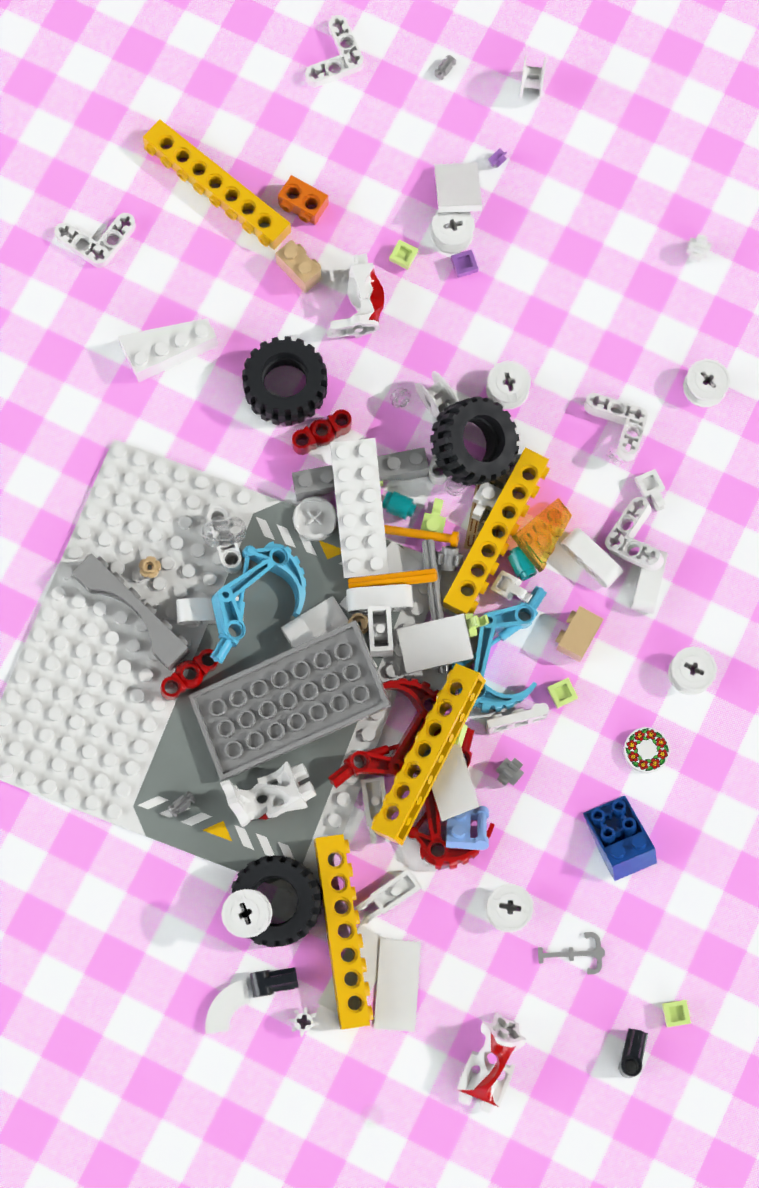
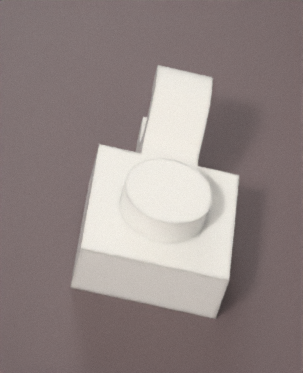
[634,469,666,512]
[471,482,502,521]
[490,570,533,603]

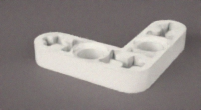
[305,15,364,87]
[54,213,136,268]
[584,393,648,461]
[605,496,664,571]

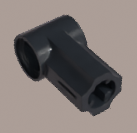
[249,967,299,998]
[618,1028,649,1079]

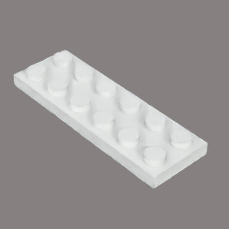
[330,438,389,578]

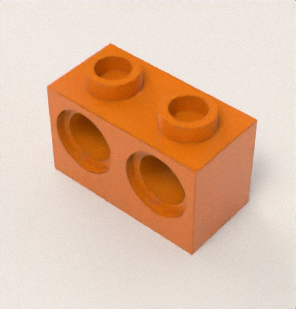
[278,175,329,225]

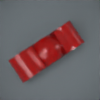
[292,409,352,455]
[160,649,218,700]

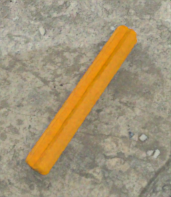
[348,568,438,588]

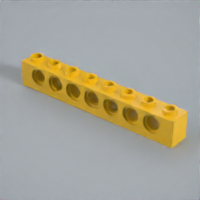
[143,119,291,250]
[442,447,550,615]
[371,663,486,846]
[314,834,373,1030]

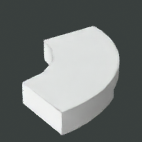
[205,979,250,1035]

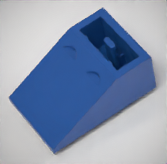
[583,795,657,881]

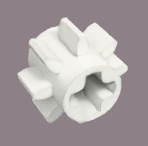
[686,234,712,263]
[289,1007,319,1037]

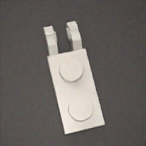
[485,702,549,735]
[361,776,391,844]
[355,869,422,924]

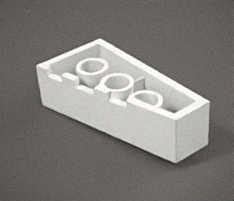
[117,318,218,382]

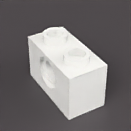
[368,605,393,657]

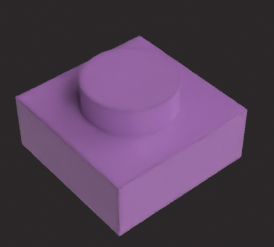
[451,249,479,278]

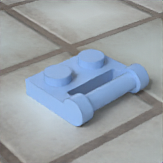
[446,806,489,850]

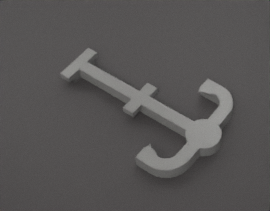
[538,932,605,975]

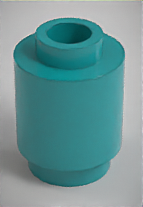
[382,491,417,520]
[507,546,538,581]

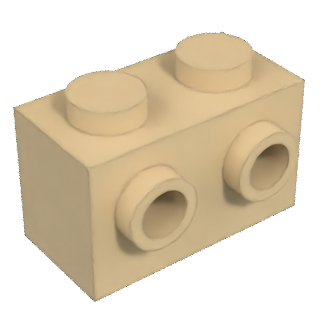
[275,239,322,294]
[555,606,604,662]

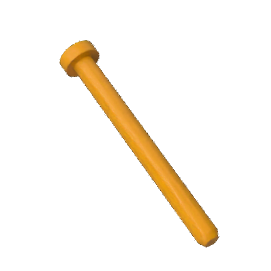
[384,525,459,547]

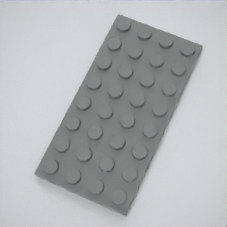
[188,620,392,781]

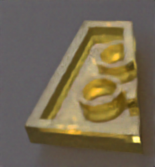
[512,497,572,573]

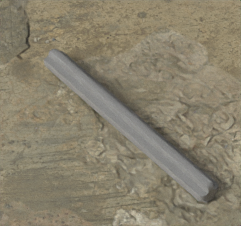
[422,539,451,674]

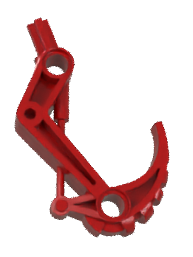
[328,678,446,788]
[407,727,495,870]

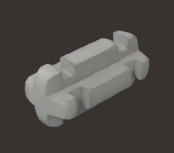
[434,55,457,80]
[168,791,196,817]

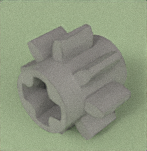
[436,546,464,571]
[496,758,524,786]

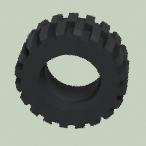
[242,336,328,426]
[430,396,519,486]
[231,855,322,947]

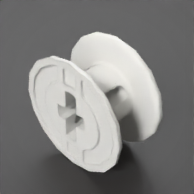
[519,55,546,101]
[431,211,475,254]
[683,359,731,408]
[486,361,531,410]
[415,371,458,418]
[668,646,717,696]
[485,884,534,933]
[221,889,273,938]

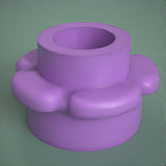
[488,148,507,167]

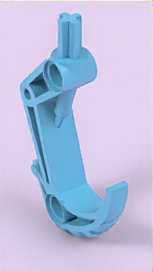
[210,541,306,664]
[452,586,547,713]

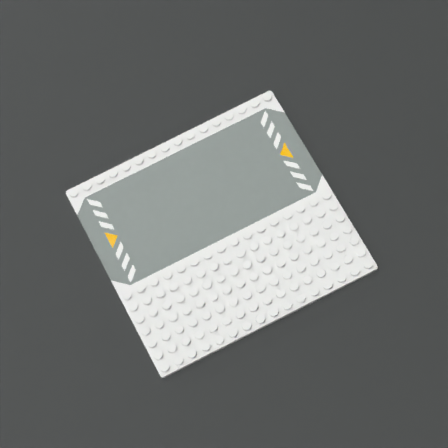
[0,440,444,895]

